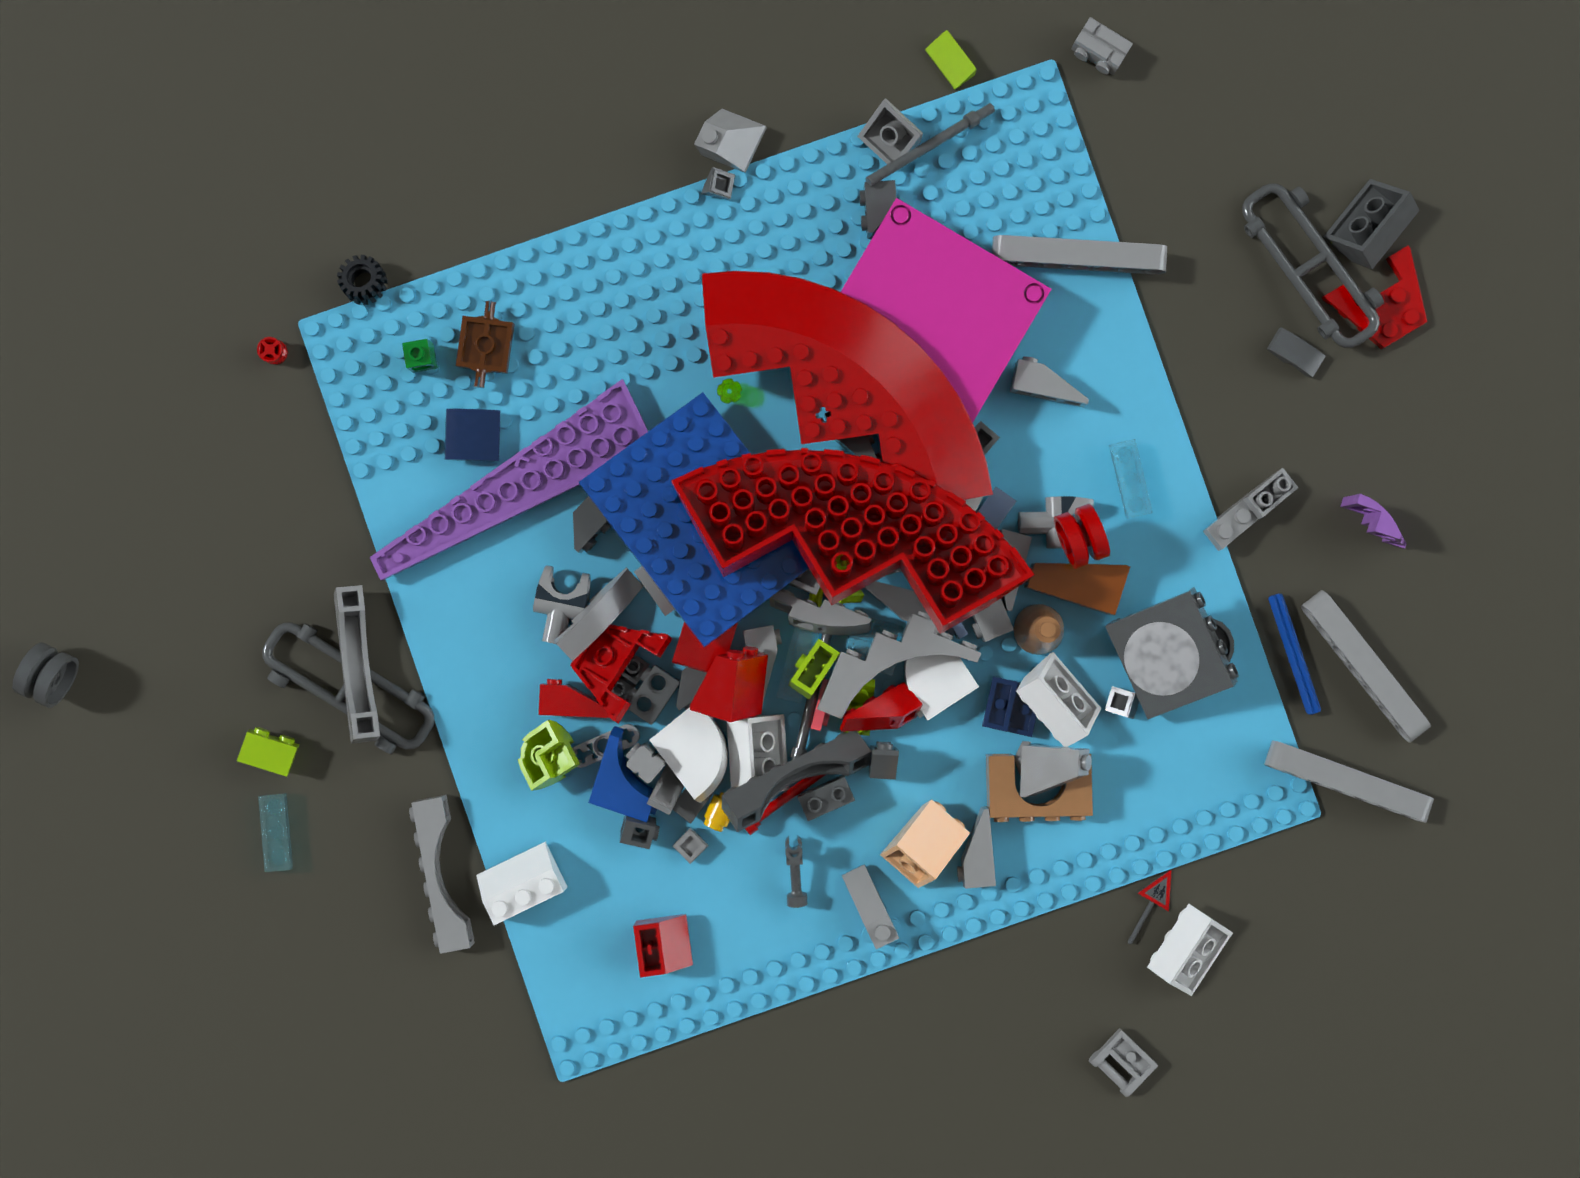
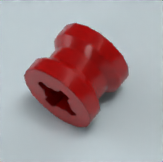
[257,337,288,365]

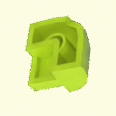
[518,720,580,791]

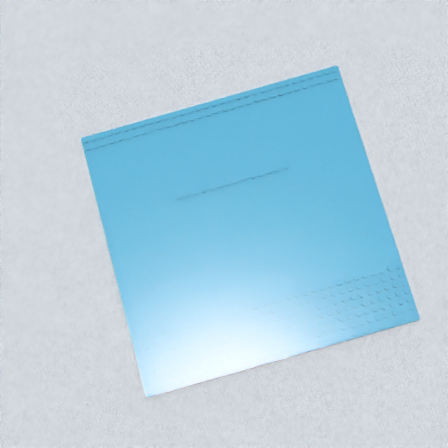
[298,59,1321,1082]

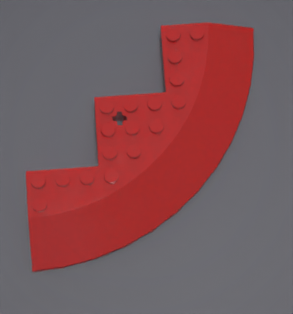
[702,271,993,500]
[671,448,1035,634]

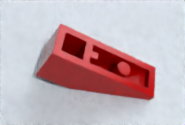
[539,679,610,718]

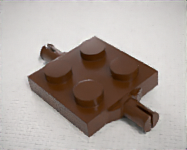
[456,301,515,388]

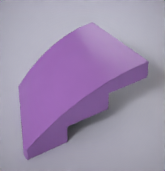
[1340,494,1407,549]

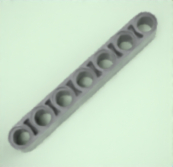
[992,235,1167,274]
[1301,590,1431,743]
[1264,740,1434,823]

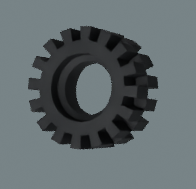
[337,254,388,305]

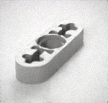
[572,724,640,768]

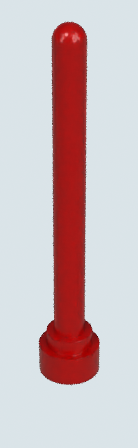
[745,774,826,835]

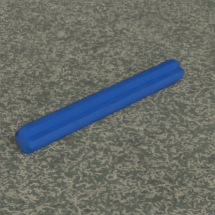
[1268,593,1321,715]

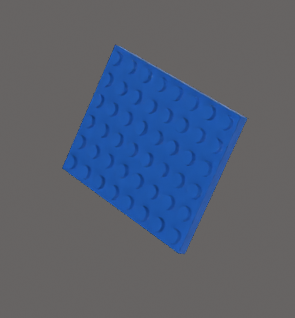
[579,392,809,648]

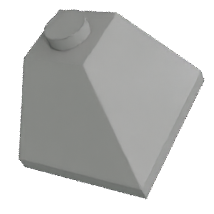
[694,109,767,173]

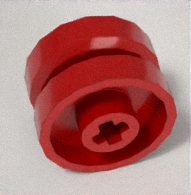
[1054,503,1110,569]

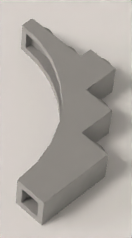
[817,611,981,719]

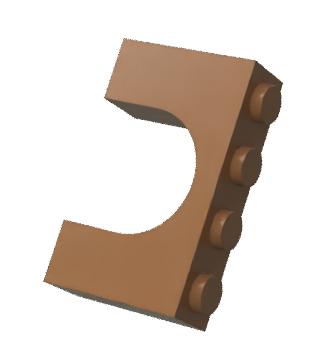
[986,753,1093,822]

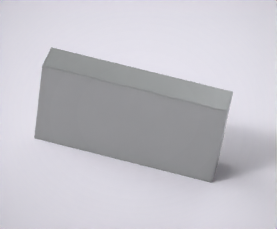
[647,764,684,815]

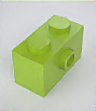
[788,639,840,700]
[237,727,300,777]

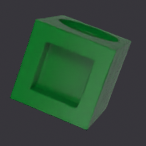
[402,339,438,373]

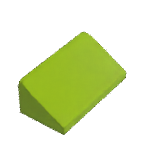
[925,30,977,90]

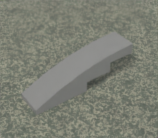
[554,567,643,661]

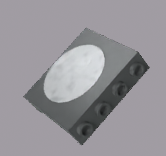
[1105,587,1239,719]

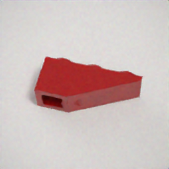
[839,682,923,732]

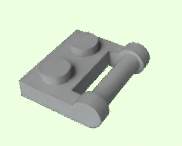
[1089,1028,1158,1097]

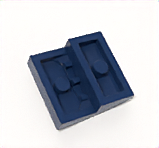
[445,409,500,462]
[982,676,1036,737]

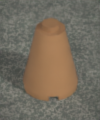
[1014,604,1064,655]

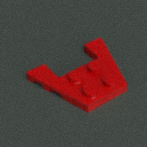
[1322,245,1427,349]
[570,625,672,724]

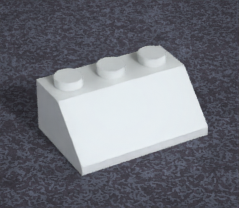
[1016,652,1101,747]
[727,714,789,792]
[476,841,567,925]
[1147,904,1233,996]

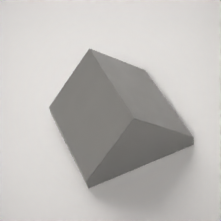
[857,98,923,164]

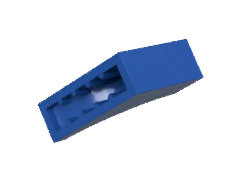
[588,726,657,823]

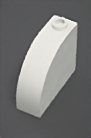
[904,628,979,720]
[650,707,728,803]

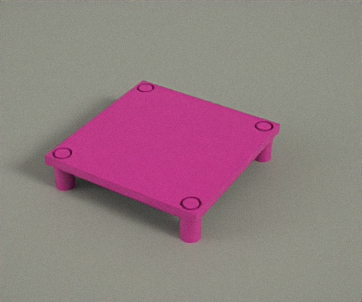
[841,198,1052,422]

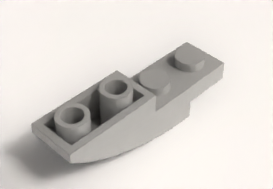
[1203,468,1298,551]
[770,589,872,635]

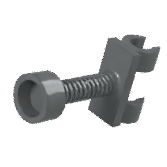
[785,835,808,908]

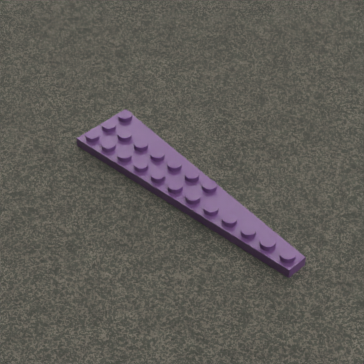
[370,379,648,581]

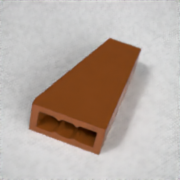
[1024,563,1131,615]

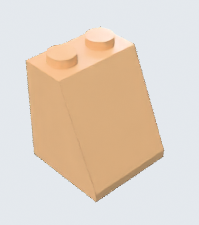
[880,799,970,888]

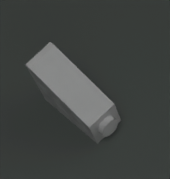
[1020,744,1092,797]

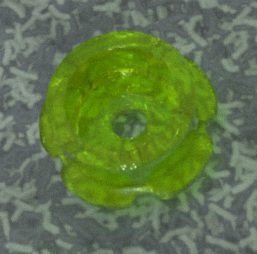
[717,379,742,404]

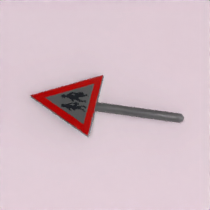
[1128,869,1171,945]

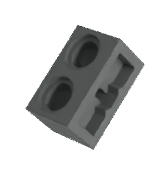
[626,665,680,725]
[798,775,855,821]

